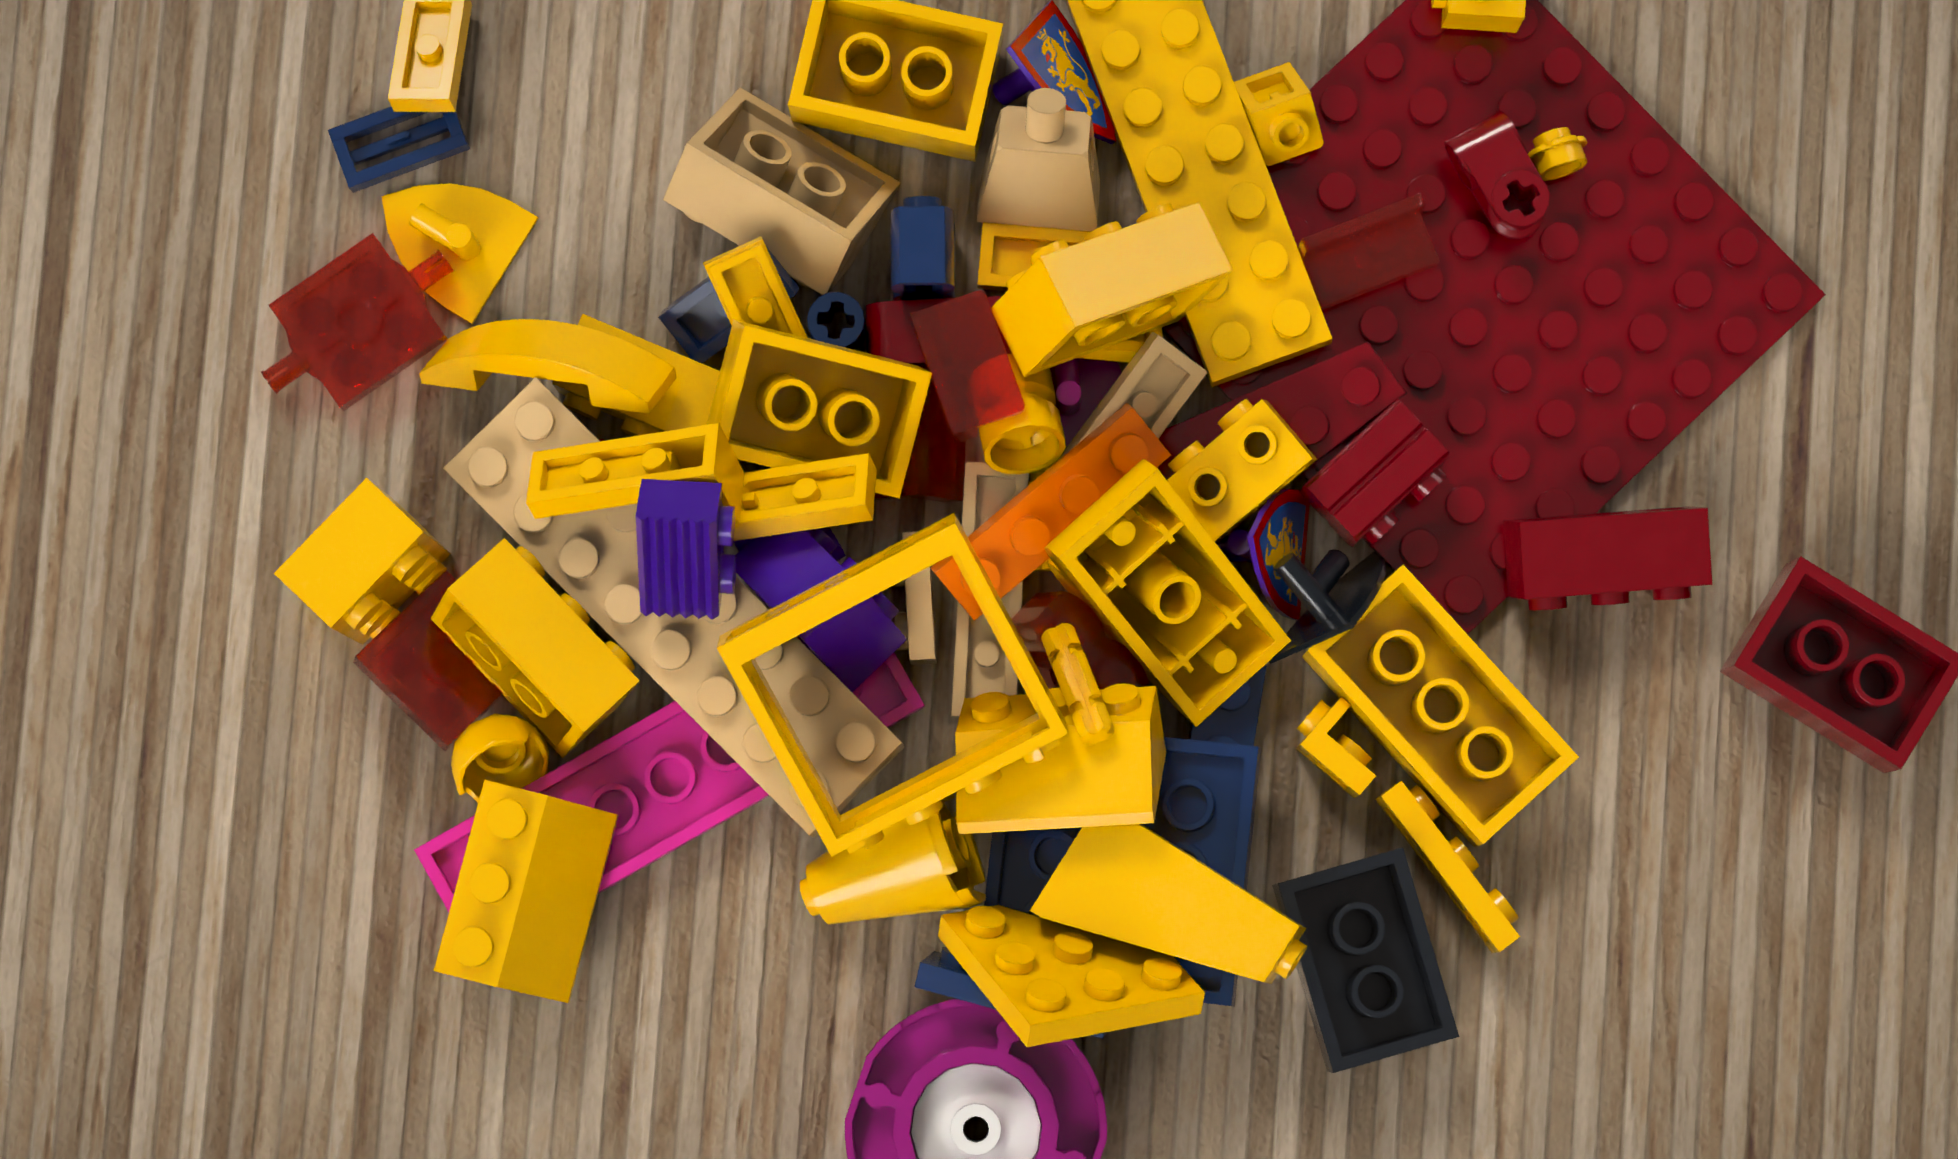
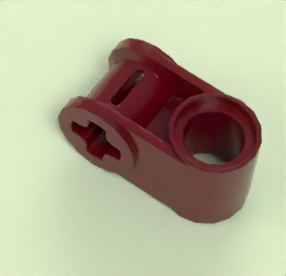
[1444,111,1550,240]

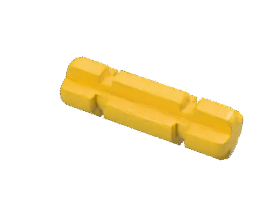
[1041,623,1115,745]

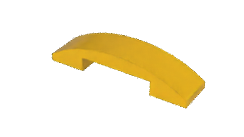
[419,319,677,414]

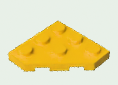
[938,905,1205,1047]

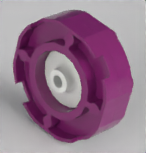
[845,999,1107,1159]

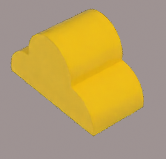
[1044,459,1291,727]

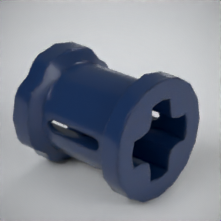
[807,292,866,350]

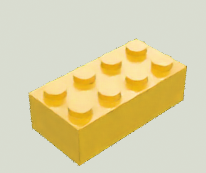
[1302,564,1579,847]

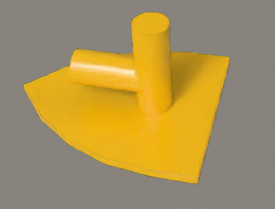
[381,183,539,325]

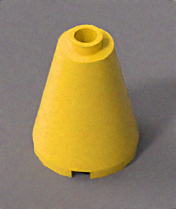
[799,794,986,924]

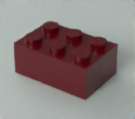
[1720,556,1958,773]

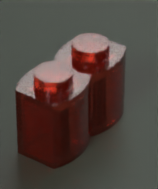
[1012,591,1149,689]

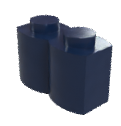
[891,196,956,301]

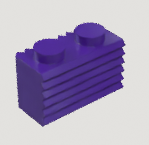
[636,479,736,620]

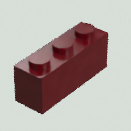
[1503,506,1712,610]

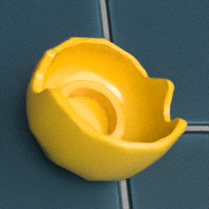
[451,714,549,803]

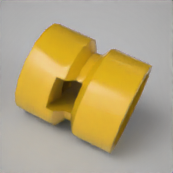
[969,354,1066,474]

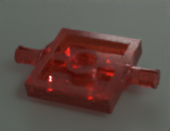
[261,233,454,411]

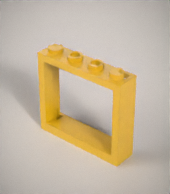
[717,513,1068,857]

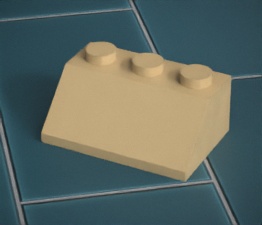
[663,87,901,295]

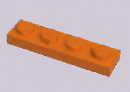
[930,403,1171,621]

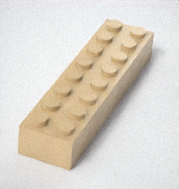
[443,377,904,838]

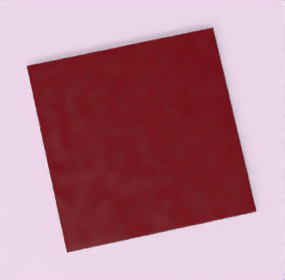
[1162,0,1826,634]

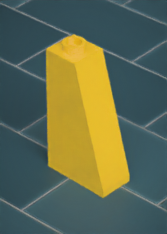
[1030,824,1307,984]

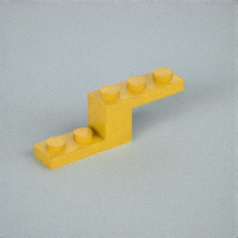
[526,423,877,541]

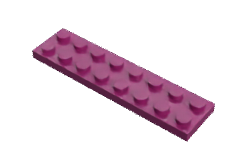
[414,636,925,912]

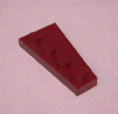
[1157,342,1407,481]

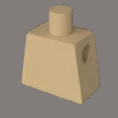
[977,88,1101,231]

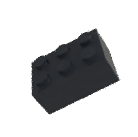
[1272,847,1459,1073]

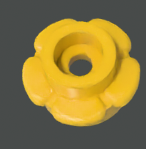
[1528,127,1587,181]

